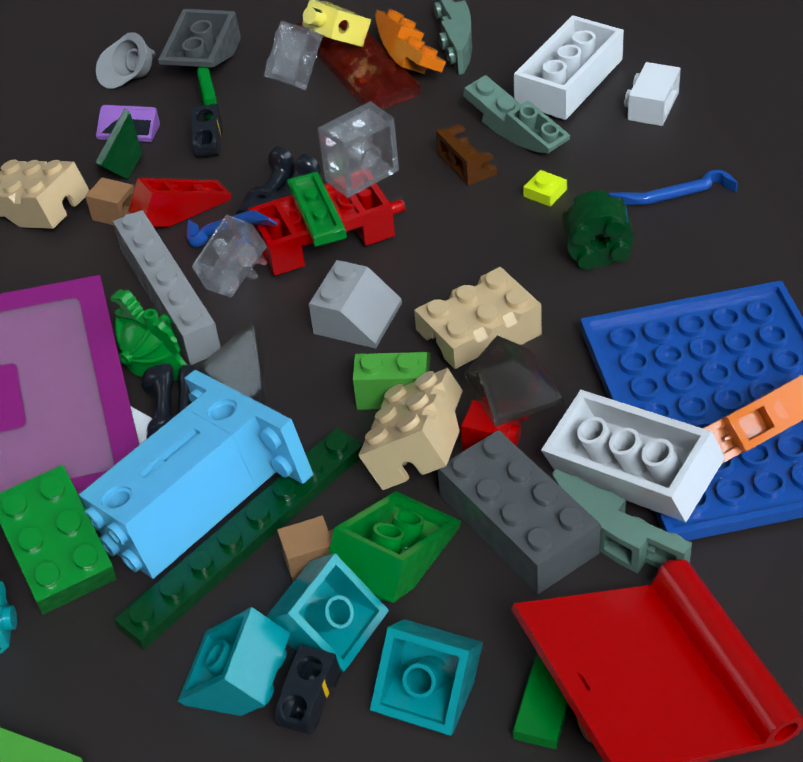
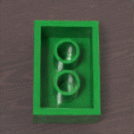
[0,465,116,615]

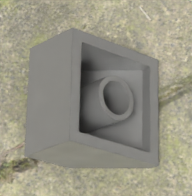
[309,260,402,348]

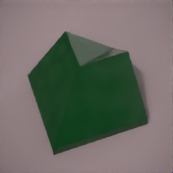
[95,108,142,179]

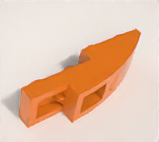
[375,9,446,74]
[703,374,803,463]

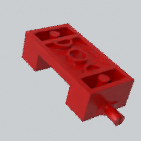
[239,170,406,276]

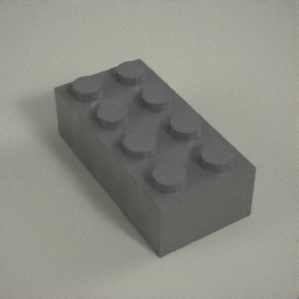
[438,430,601,595]

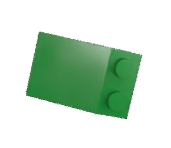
[328,491,461,603]

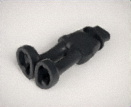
[234,146,321,236]
[141,364,206,439]

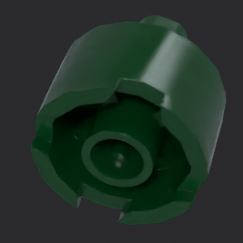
[562,190,634,270]

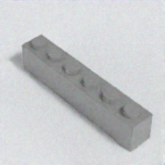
[113,210,222,365]

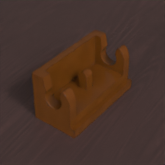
[436,125,497,186]

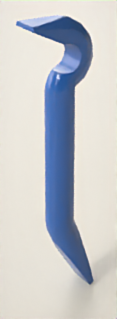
[608,169,738,205]
[186,210,277,248]

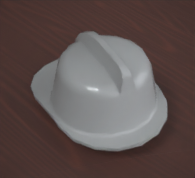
[96,32,156,89]

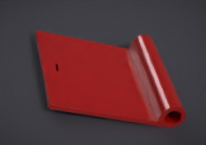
[511,559,803,762]

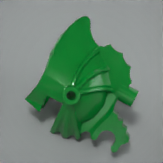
[110,289,187,381]

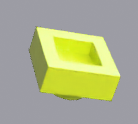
[523,170,567,207]

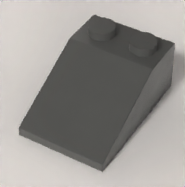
[158,9,241,67]

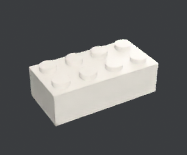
[514,15,624,120]
[541,390,725,523]

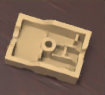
[0,159,89,229]
[414,267,542,369]
[358,368,463,490]

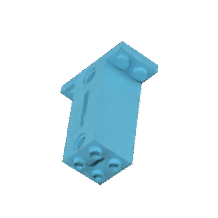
[79,370,314,579]

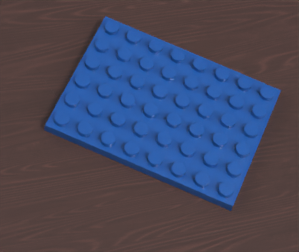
[580,280,803,541]

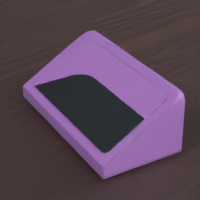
[96,105,160,142]

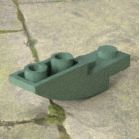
[433,0,472,75]
[463,75,571,153]
[552,469,692,573]

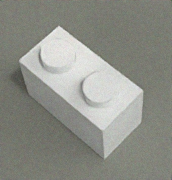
[624,62,681,126]

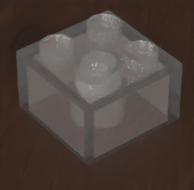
[318,101,399,198]

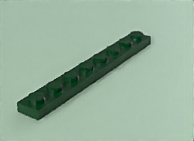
[114,427,363,650]

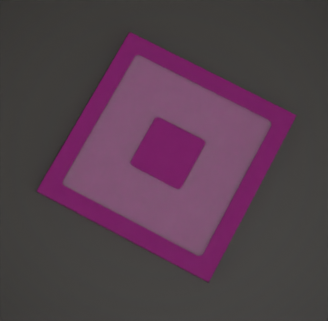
[0,275,139,504]

